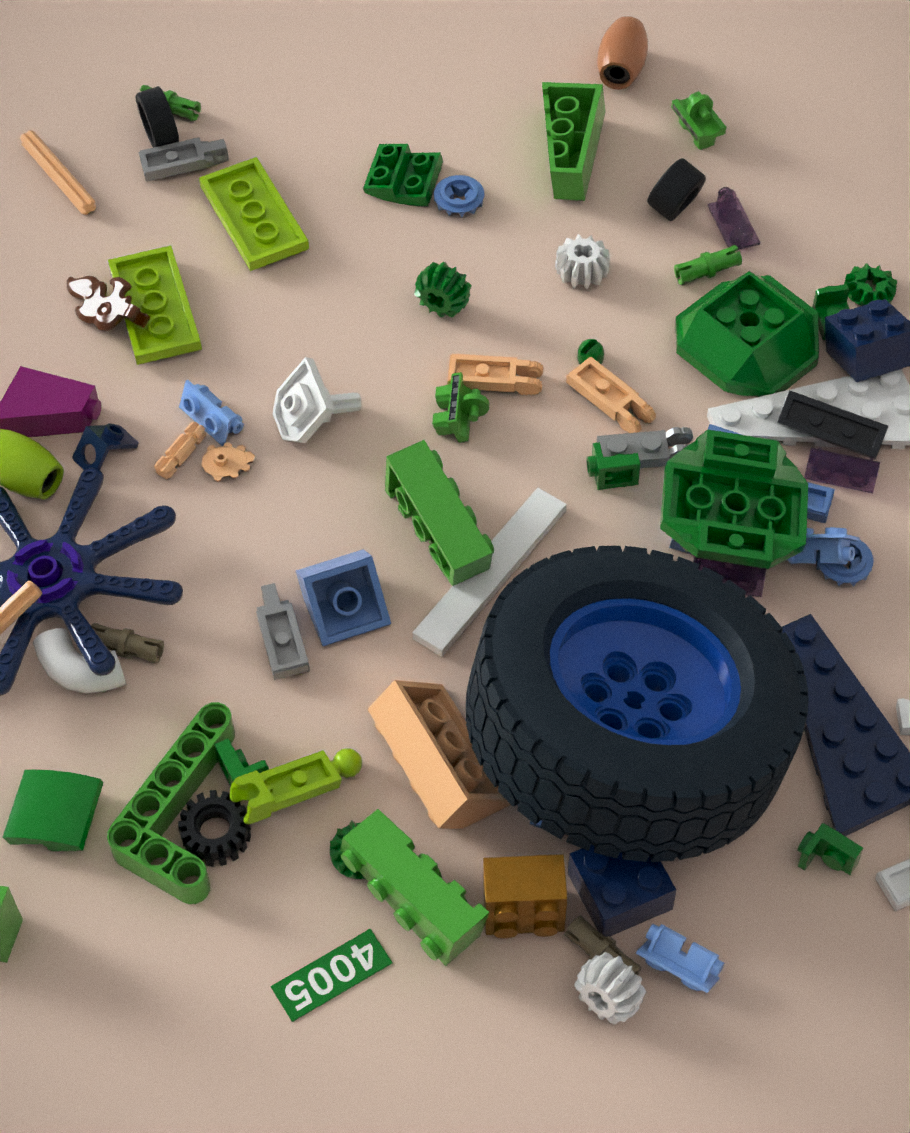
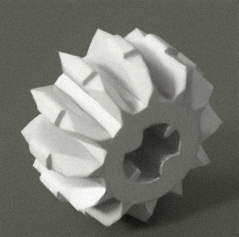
[555,234,610,289]
[574,952,646,1024]

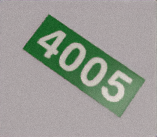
[270,929,392,1022]

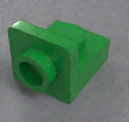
[812,284,850,340]
[586,442,640,490]
[214,738,269,787]
[797,823,863,875]

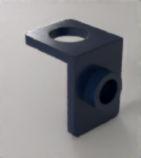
[72,423,139,470]

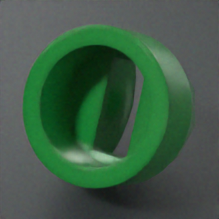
[577,339,604,364]

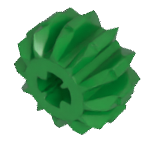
[414,262,472,318]

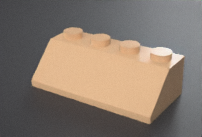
[368,680,511,829]

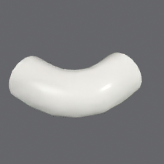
[33,628,127,694]

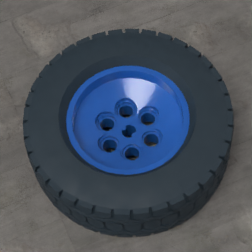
[466,546,809,862]

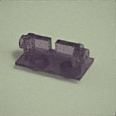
[708,187,760,250]
[804,447,880,493]
[693,557,766,597]

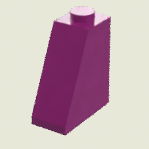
[0,366,102,437]

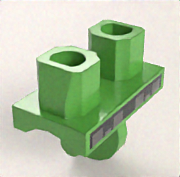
[671,91,726,150]
[432,372,490,443]

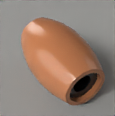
[597,16,648,90]

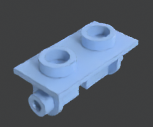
[179,380,244,446]
[785,527,860,565]
[636,924,725,993]

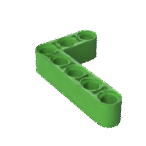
[107,702,235,904]

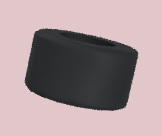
[647,158,706,221]

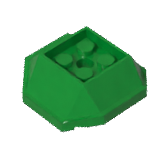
[675,271,819,397]
[660,429,808,569]

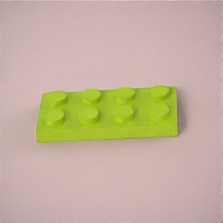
[199,157,309,271]
[108,245,202,365]

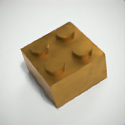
[483,854,567,939]

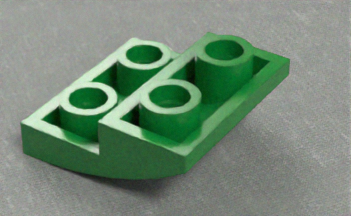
[363,144,444,206]
[2,769,104,851]

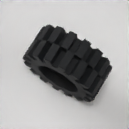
[178,790,251,867]

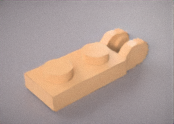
[447,354,544,395]
[566,357,656,433]

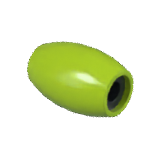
[0,429,64,500]

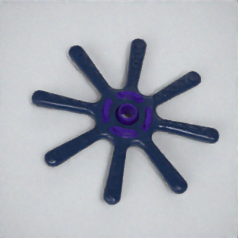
[0,468,183,696]

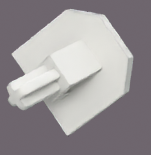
[272,357,362,443]

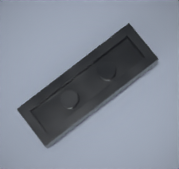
[777,390,888,460]

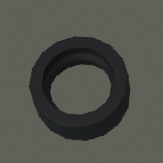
[135,86,179,148]

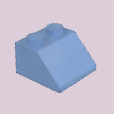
[296,549,391,646]

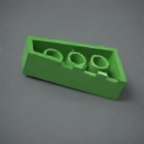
[340,809,489,966]

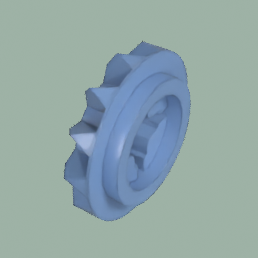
[434,175,484,217]
[816,540,874,587]

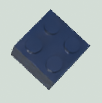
[825,299,910,382]
[568,845,676,937]

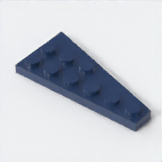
[782,614,910,836]

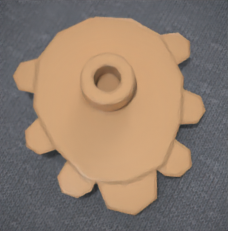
[201,442,255,482]

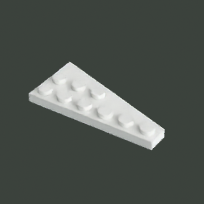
[707,369,910,449]

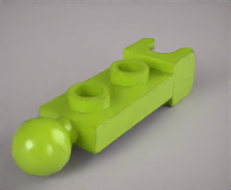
[230,748,362,824]

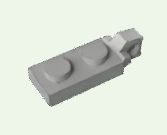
[139,137,229,182]
[256,583,310,680]

